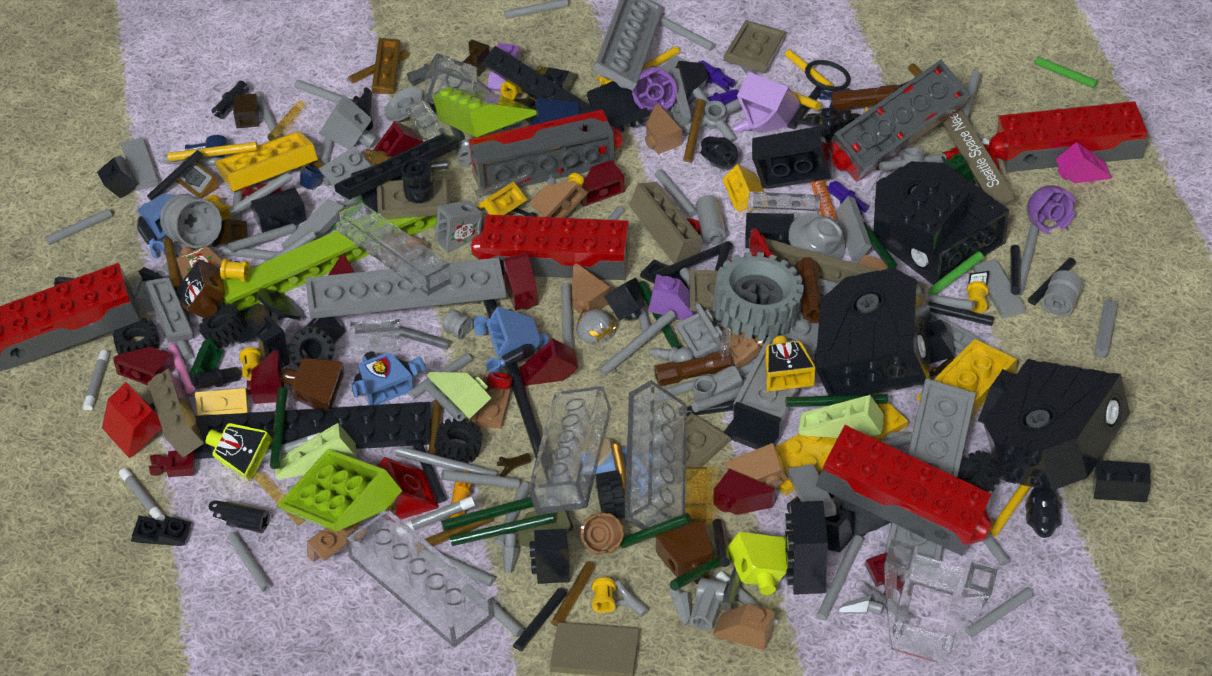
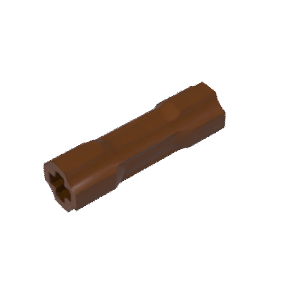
[832,84,900,110]
[796,257,822,323]
[654,349,732,387]

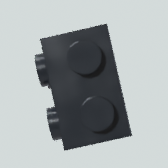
[587,81,650,132]

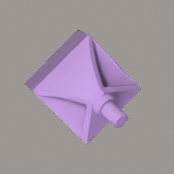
[733,72,800,134]

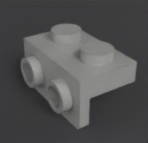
[675,303,724,359]

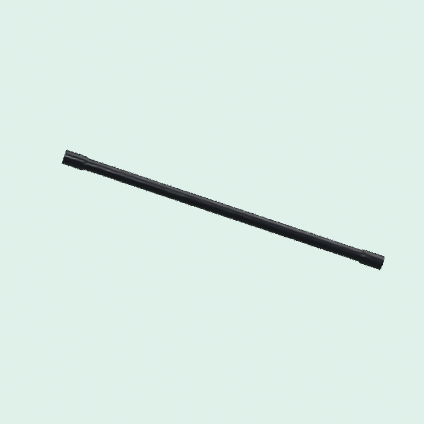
[483,299,573,531]

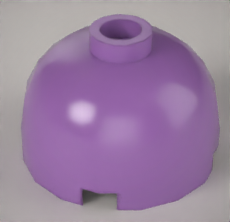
[632,66,677,111]
[1027,185,1076,234]

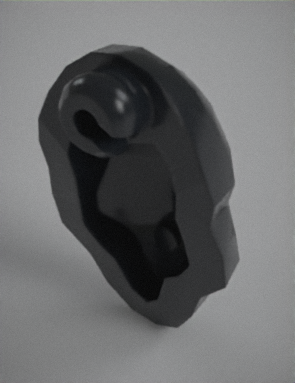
[700,136,738,169]
[1025,488,1062,538]

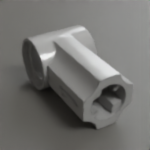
[693,366,743,402]
[690,577,728,630]

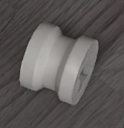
[457,139,472,167]
[443,310,473,340]

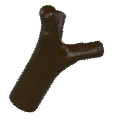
[929,356,955,377]
[497,453,531,477]

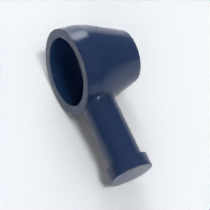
[185,135,228,158]
[299,163,324,190]

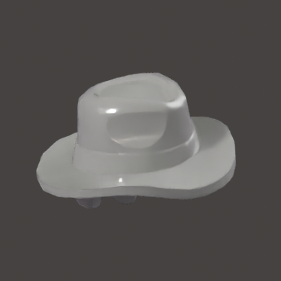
[789,214,845,260]

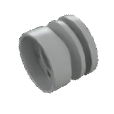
[160,194,222,248]

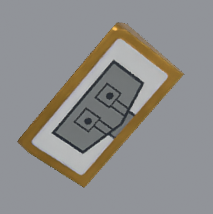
[176,156,218,198]

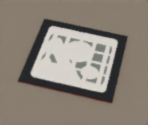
[968,271,989,285]

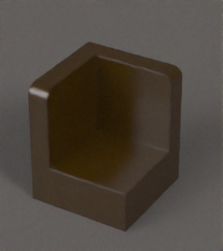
[460,39,490,77]
[233,94,259,129]
[212,219,248,247]

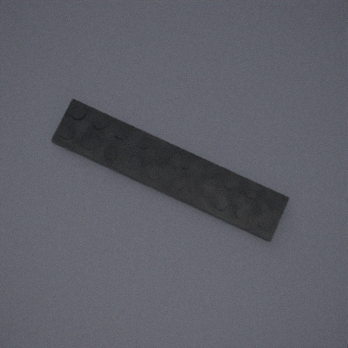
[175,402,431,459]

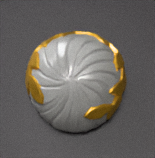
[576,309,616,343]

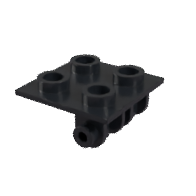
[797,107,861,141]

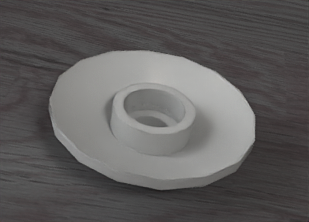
[384,87,423,122]

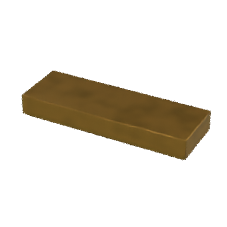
[372,38,401,94]

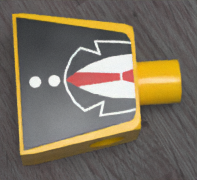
[765,336,815,392]

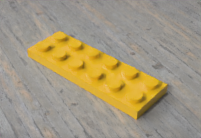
[776,393,908,496]

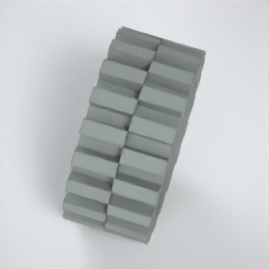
[712,252,804,340]

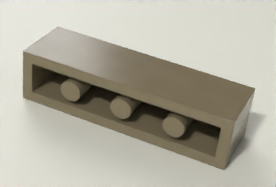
[629,182,703,263]
[147,369,204,457]

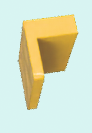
[722,164,769,212]
[477,181,527,215]
[195,387,248,416]

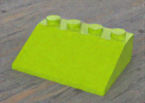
[432,87,537,137]
[276,449,402,532]

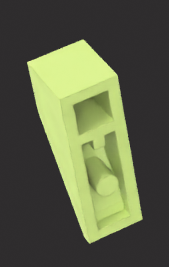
[426,372,491,419]
[798,395,884,438]
[275,423,357,479]

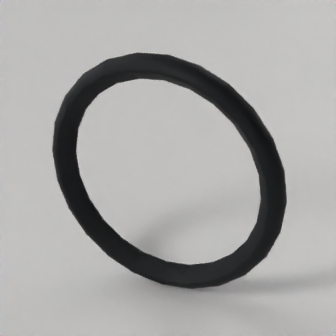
[805,60,851,91]

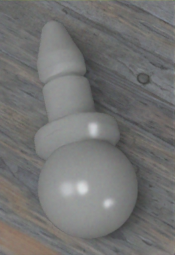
[649,347,694,362]

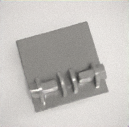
[319,146,371,200]

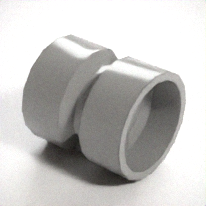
[1042,270,1083,317]

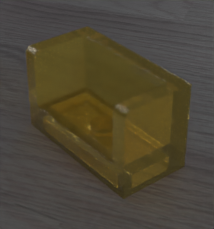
[685,467,712,526]

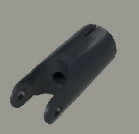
[353,87,373,131]
[208,500,270,533]

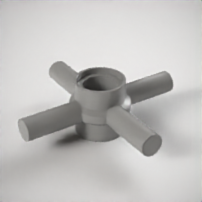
[683,87,742,142]
[879,148,946,171]

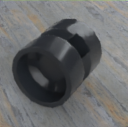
[401,158,434,203]

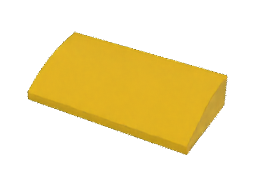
[214,131,318,192]
[917,339,1017,419]

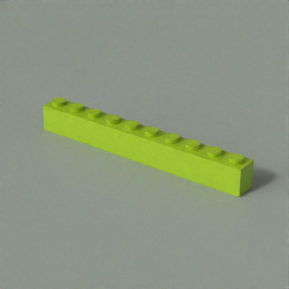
[219,213,437,311]

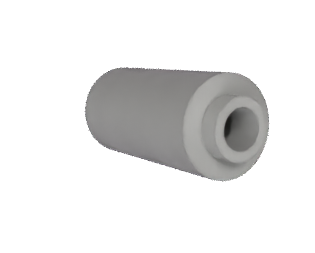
[696,195,726,245]

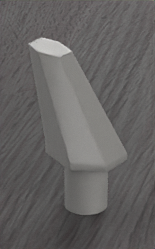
[502,534,519,573]
[669,589,692,626]
[839,595,884,615]

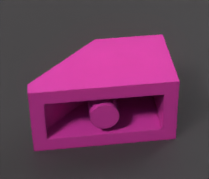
[1056,142,1112,183]

